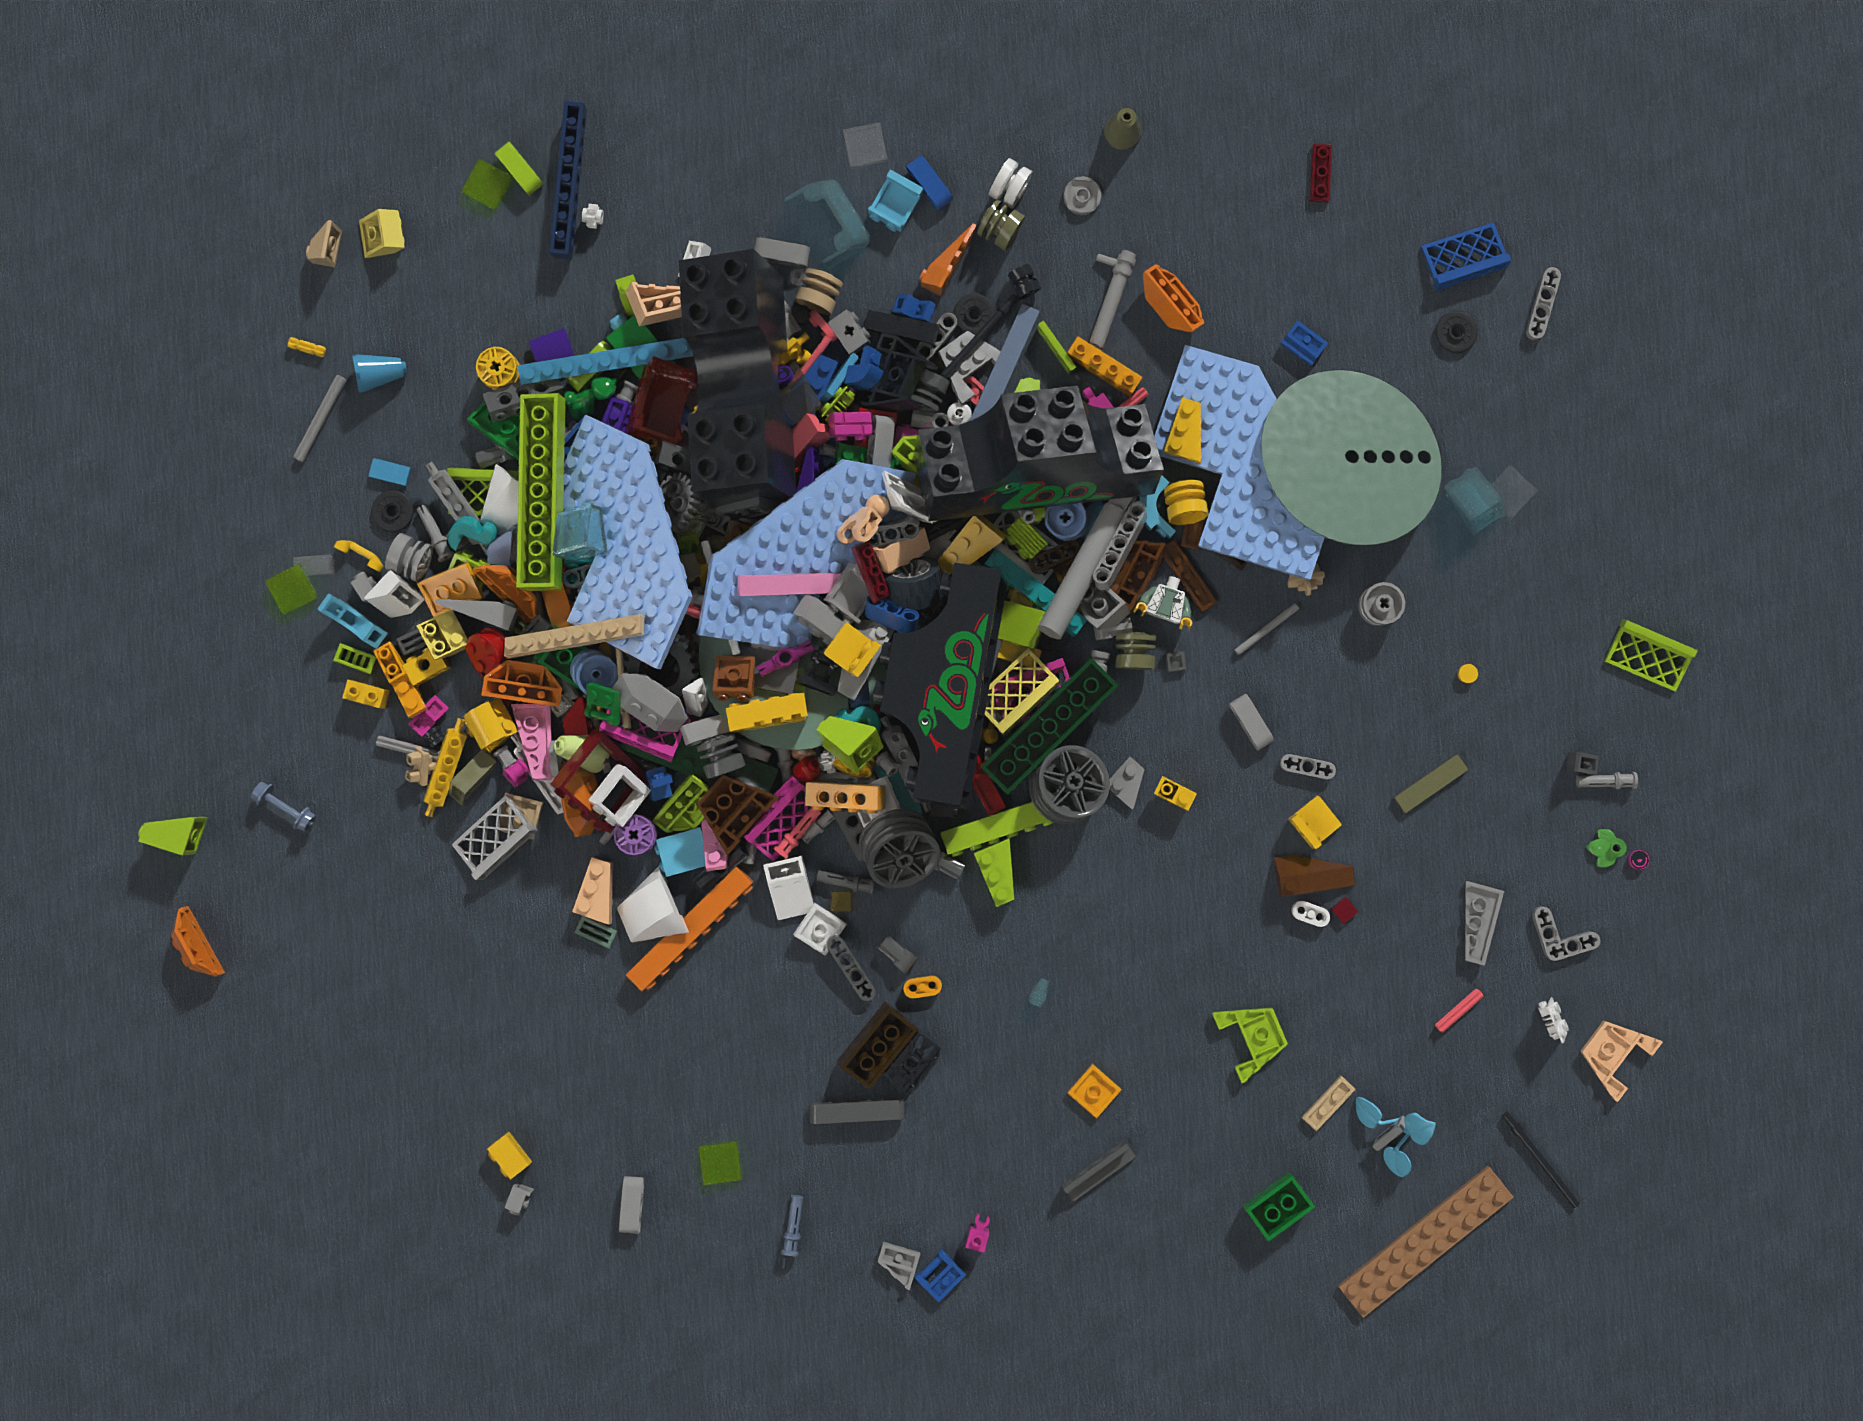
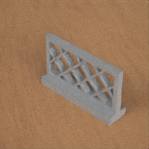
[452,795,538,880]

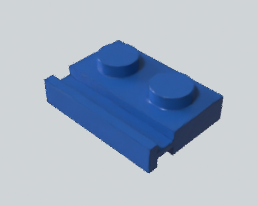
[1280,320,1328,366]

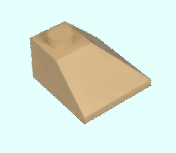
[306,220,342,267]

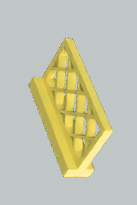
[985,648,1061,735]

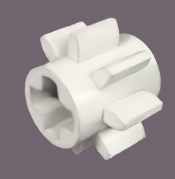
[582,204,604,229]
[818,751,838,774]

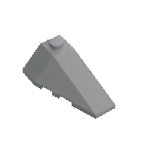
[1079,579,1130,630]
[435,599,519,632]
[838,619,895,701]

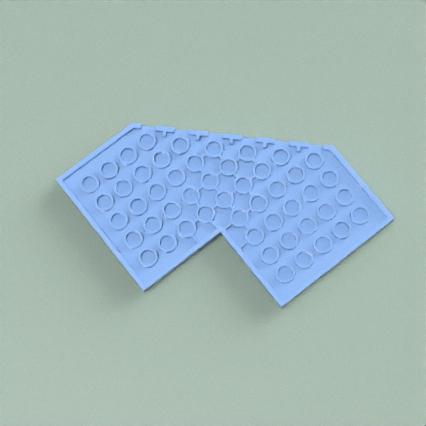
[1154,345,1325,581]
[563,415,692,670]
[697,459,916,648]

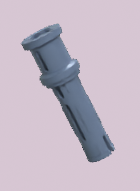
[781,1195,804,1256]

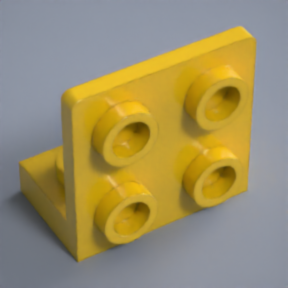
[824,622,881,677]
[1288,796,1342,850]

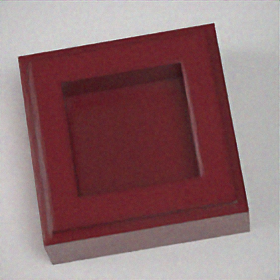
[1330,897,1358,924]

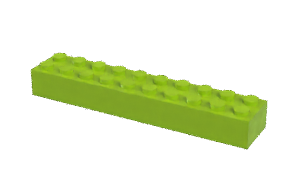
[516,393,565,591]

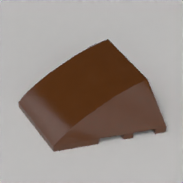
[1099,541,1166,612]
[696,774,779,855]

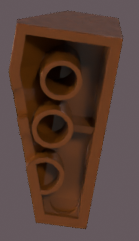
[1273,855,1355,896]

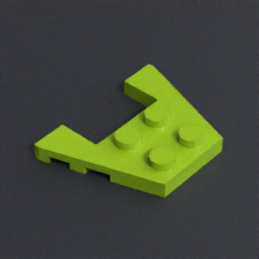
[1212,1008,1288,1083]

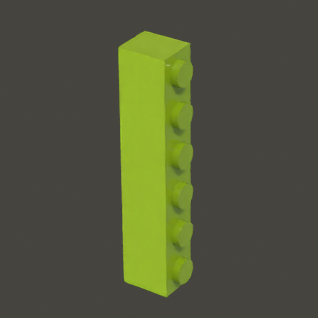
[940,802,1054,857]

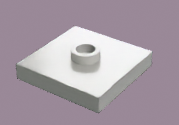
[793,903,847,956]

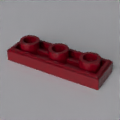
[1309,144,1332,203]
[851,540,891,603]

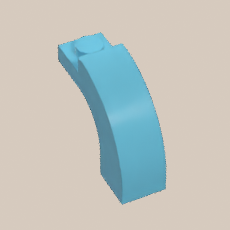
[1138,475,1176,539]
[318,593,388,649]

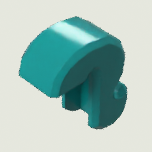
[448,516,498,551]
[834,706,881,735]

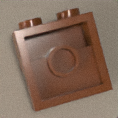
[712,656,756,702]

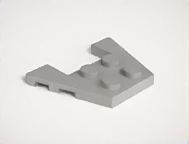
[938,331,1018,406]

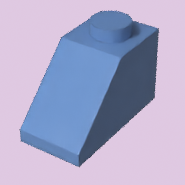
[486,525,518,567]

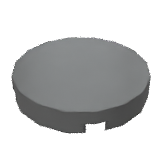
[1063,176,1102,216]
[549,740,563,778]

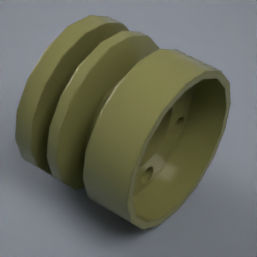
[977,199,1026,251]
[1115,632,1156,670]

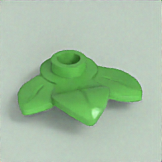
[1586,829,1627,867]

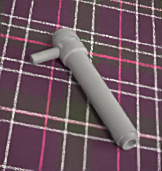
[1089,250,1136,350]

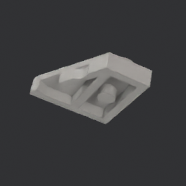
[1109,756,1144,810]
[878,1242,920,1290]

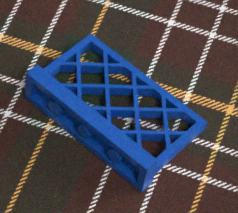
[1421,222,1511,291]

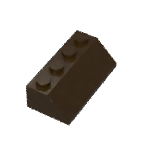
[837,1001,919,1090]

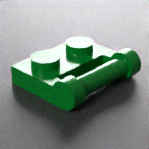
[584,682,621,726]

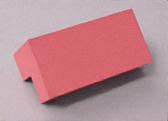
[793,413,830,465]

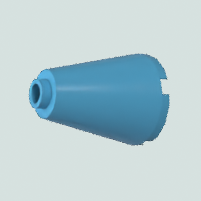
[352,354,407,393]

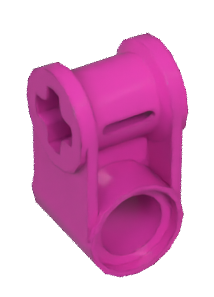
[502,759,530,788]

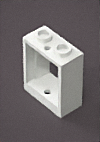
[588,764,651,827]

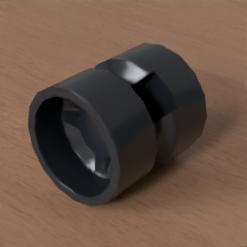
[1008,264,1041,300]

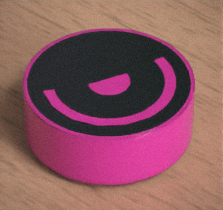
[1628,850,1649,869]

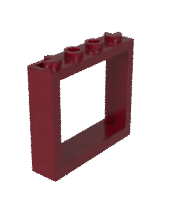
[550,729,646,834]

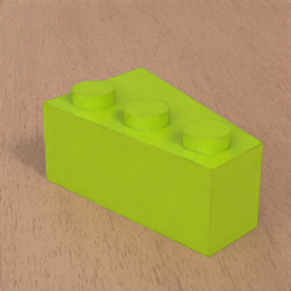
[974,838,1014,907]

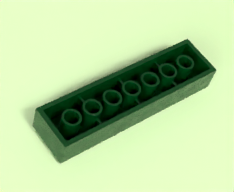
[979,658,1119,795]
[620,716,779,793]

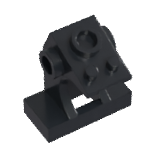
[796,646,838,696]

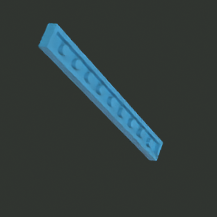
[517,338,693,385]

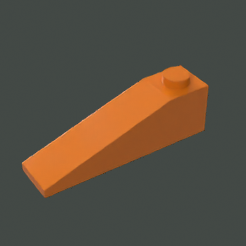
[919,224,976,296]

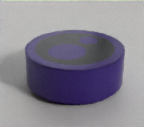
[778,366,794,386]

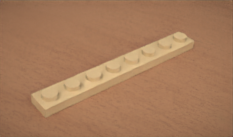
[504,614,644,658]

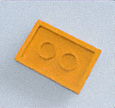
[417,562,485,617]

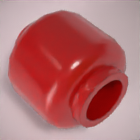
[793,756,821,785]

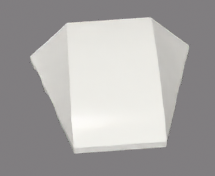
[480,464,519,535]
[617,865,689,943]

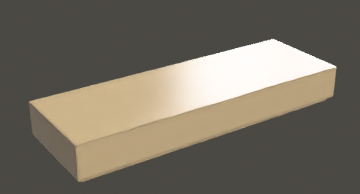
[1301,1075,1356,1132]

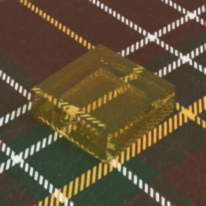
[831,892,851,911]

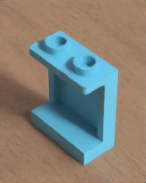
[868,170,923,232]
[654,827,706,877]

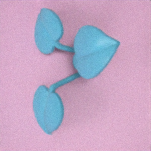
[1355,1096,1436,1178]

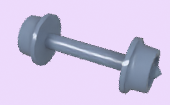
[251,782,316,832]

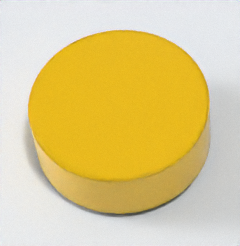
[1457,664,1478,683]

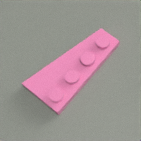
[511,704,552,780]
[701,818,729,871]

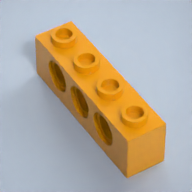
[1067,336,1142,397]
[805,781,885,814]

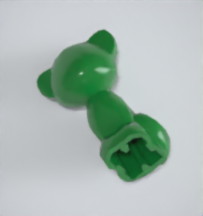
[564,377,617,421]

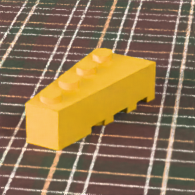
[937,515,1008,577]
[726,693,808,734]

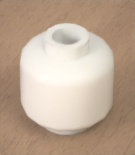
[947,402,972,426]

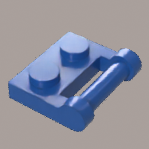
[914,1249,966,1302]

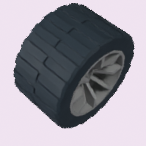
[882,556,943,611]

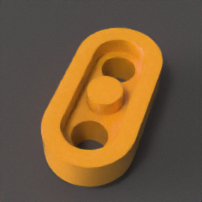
[903,976,942,998]

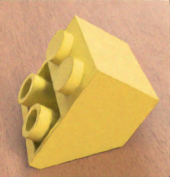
[416,609,468,660]

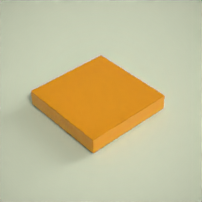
[1067,1063,1122,1119]

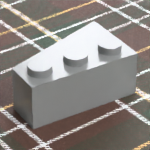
[793,594,864,646]

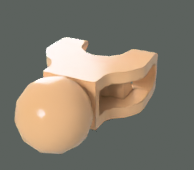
[837,494,890,544]

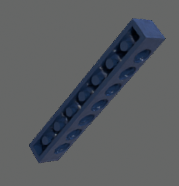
[549,101,587,260]

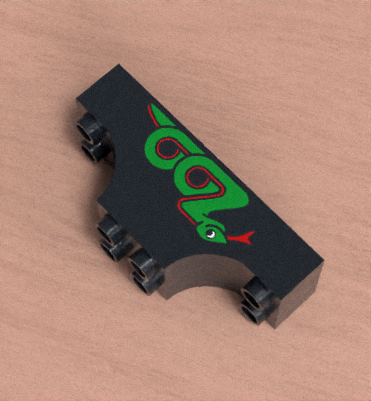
[914,386,1164,521]
[873,563,1008,811]

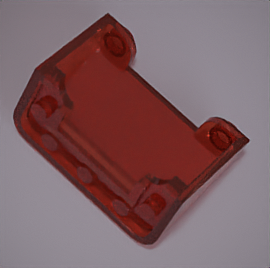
[625,356,698,445]

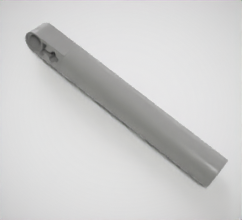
[1038,496,1136,639]

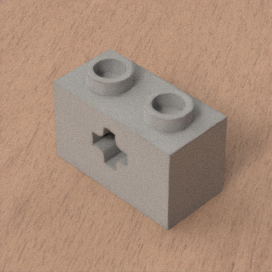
[828,309,871,355]

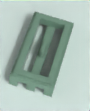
[574,916,618,949]

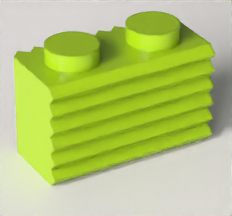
[1004,516,1048,562]

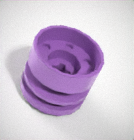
[614,814,658,855]

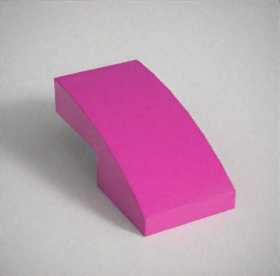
[408,695,449,738]

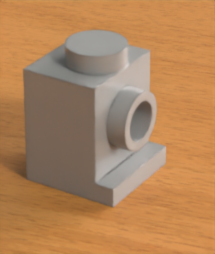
[351,572,377,603]
[505,1182,534,1216]

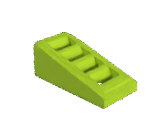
[333,643,376,674]

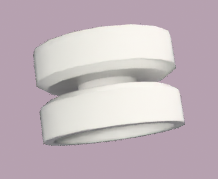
[989,158,1033,209]

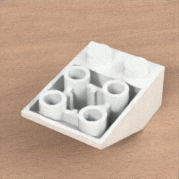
[763,855,814,920]

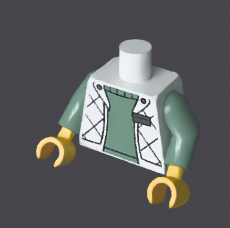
[1133,576,1192,631]

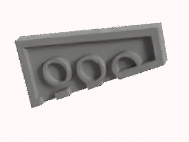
[1465,881,1504,966]

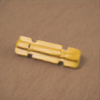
[288,337,326,357]

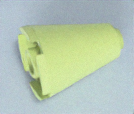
[554,735,609,773]

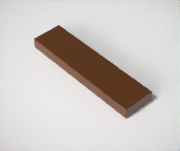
[1163,539,1217,613]

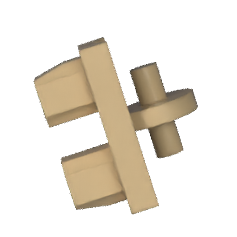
[1287,564,1325,596]
[405,746,436,786]

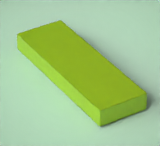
[1037,320,1076,374]

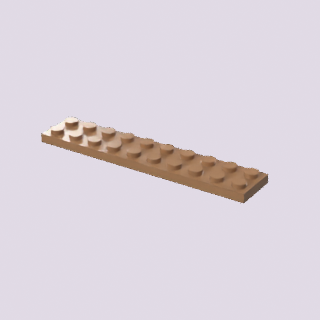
[1338,1166,1514,1318]

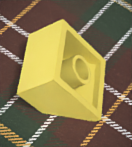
[359,209,405,258]

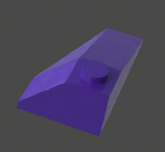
[797,446,825,492]

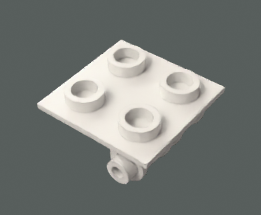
[1538,997,1569,1043]

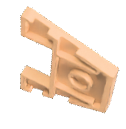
[1580,1021,1663,1102]

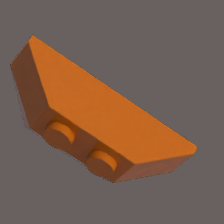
[1143,264,1204,333]
[472,565,537,623]
[481,660,562,707]
[560,760,601,837]
[171,906,225,977]

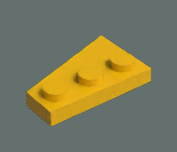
[1164,397,1201,464]

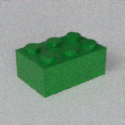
[1242,1171,1315,1242]

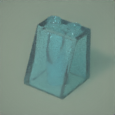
[1444,466,1506,536]
[553,502,608,562]

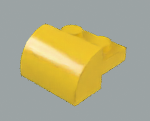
[463,698,518,750]

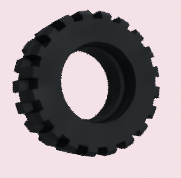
[623,631,700,700]

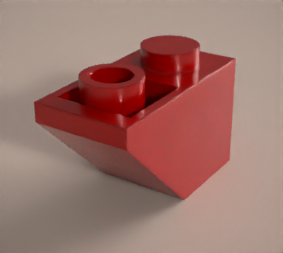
[563,697,594,736]

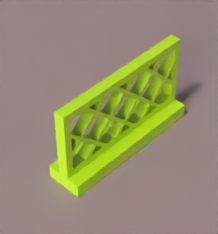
[447,468,519,515]
[1604,619,1698,692]

